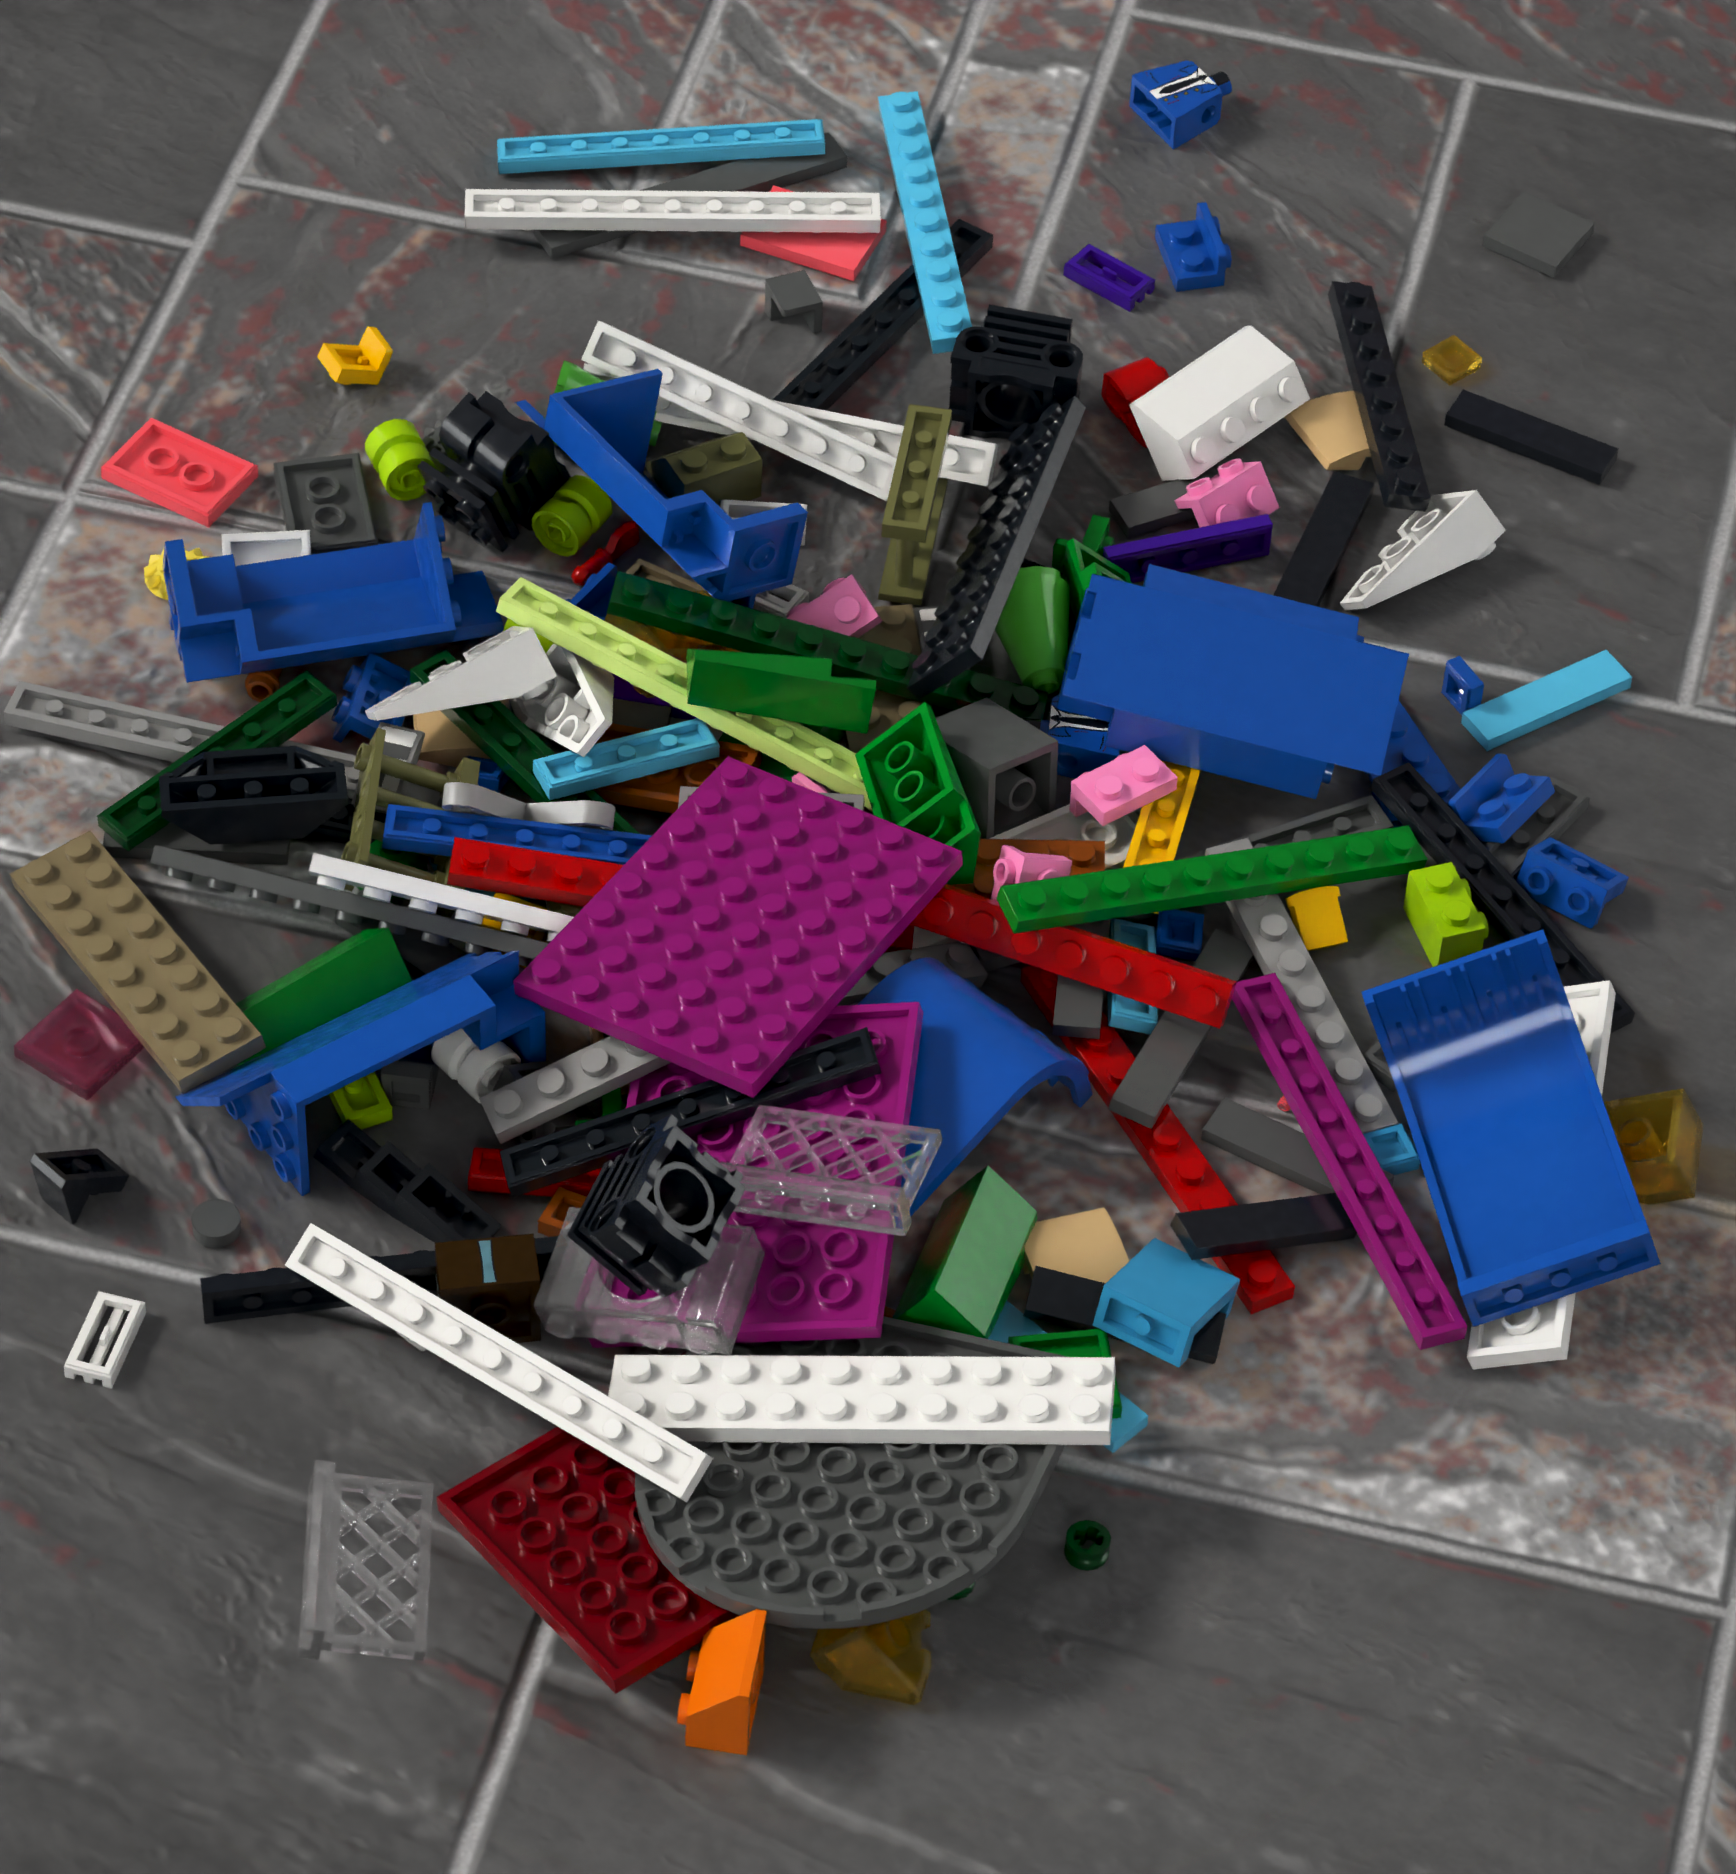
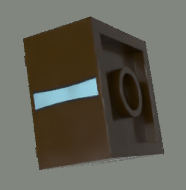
[435,1233,541,1343]

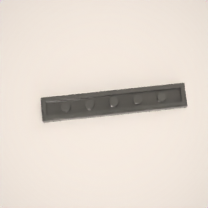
[1108,928,1254,1129]

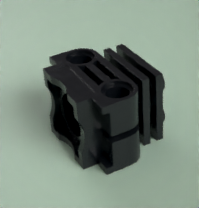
[949,304,1083,439]
[417,391,570,552]
[567,1114,746,1298]

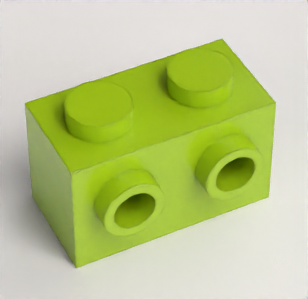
[1403,862,1489,967]

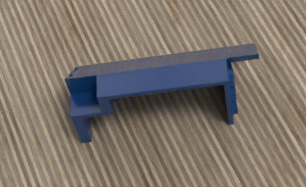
[515,369,808,609]
[162,502,504,683]
[1056,564,1409,799]
[176,950,546,1196]

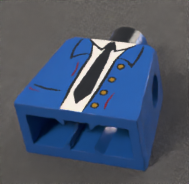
[1129,60,1232,149]
[1023,695,1120,779]

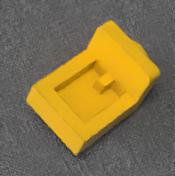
[317,327,393,385]

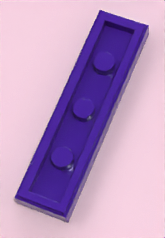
[1103,514,1273,583]

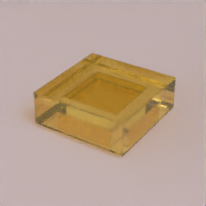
[1422,335,1482,385]

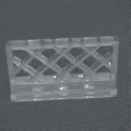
[720,1105,943,1236]
[298,1460,434,1661]

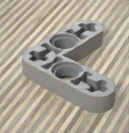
[442,782,616,831]

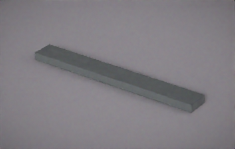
[534,132,847,259]

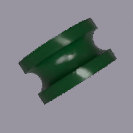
[1064,1520,1111,1571]

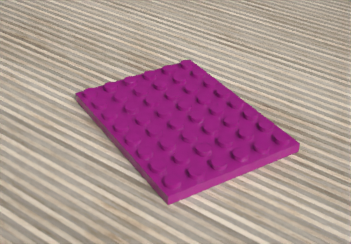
[513,756,963,1098]
[588,1002,924,1348]

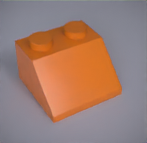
[677,1609,767,1756]

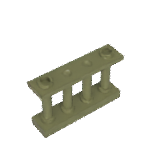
[878,404,952,606]
[341,728,480,918]

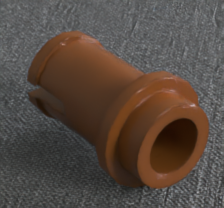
[245,668,283,702]

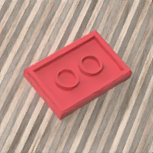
[740,185,887,281]
[101,418,258,528]

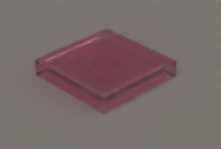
[14,989,145,1101]

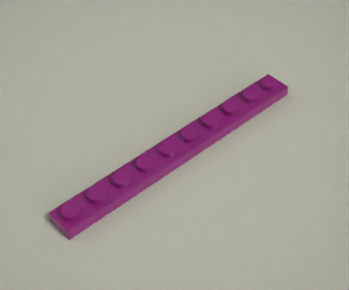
[1232,973,1468,1350]

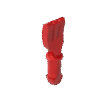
[571,520,639,586]

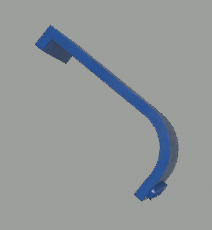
[1361,929,1661,1327]
[858,957,1093,1233]

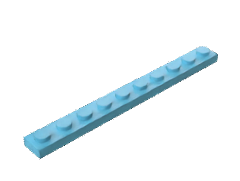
[878,91,972,354]

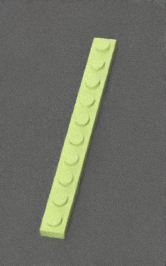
[496,577,873,812]

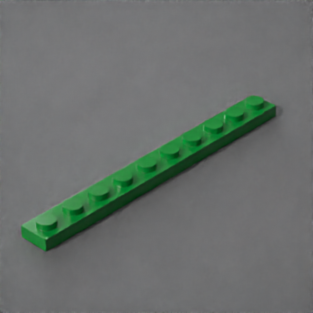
[996,825,1428,934]

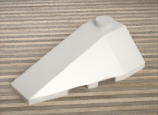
[1340,490,1506,610]
[365,626,557,721]
[509,644,614,757]

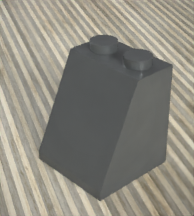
[936,697,1058,839]

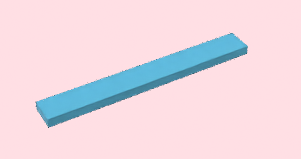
[497,119,825,174]

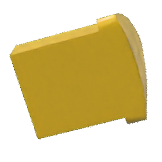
[1285,886,1348,951]

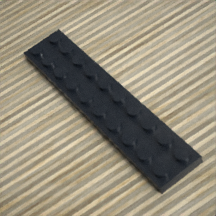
[907,396,1086,700]

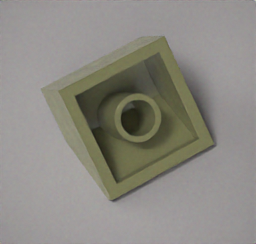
[646,432,762,507]

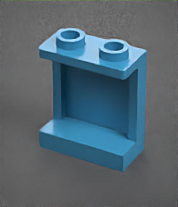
[1092,1238,1240,1368]

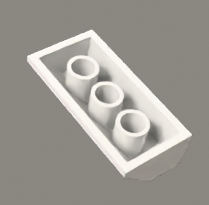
[1129,325,1310,481]

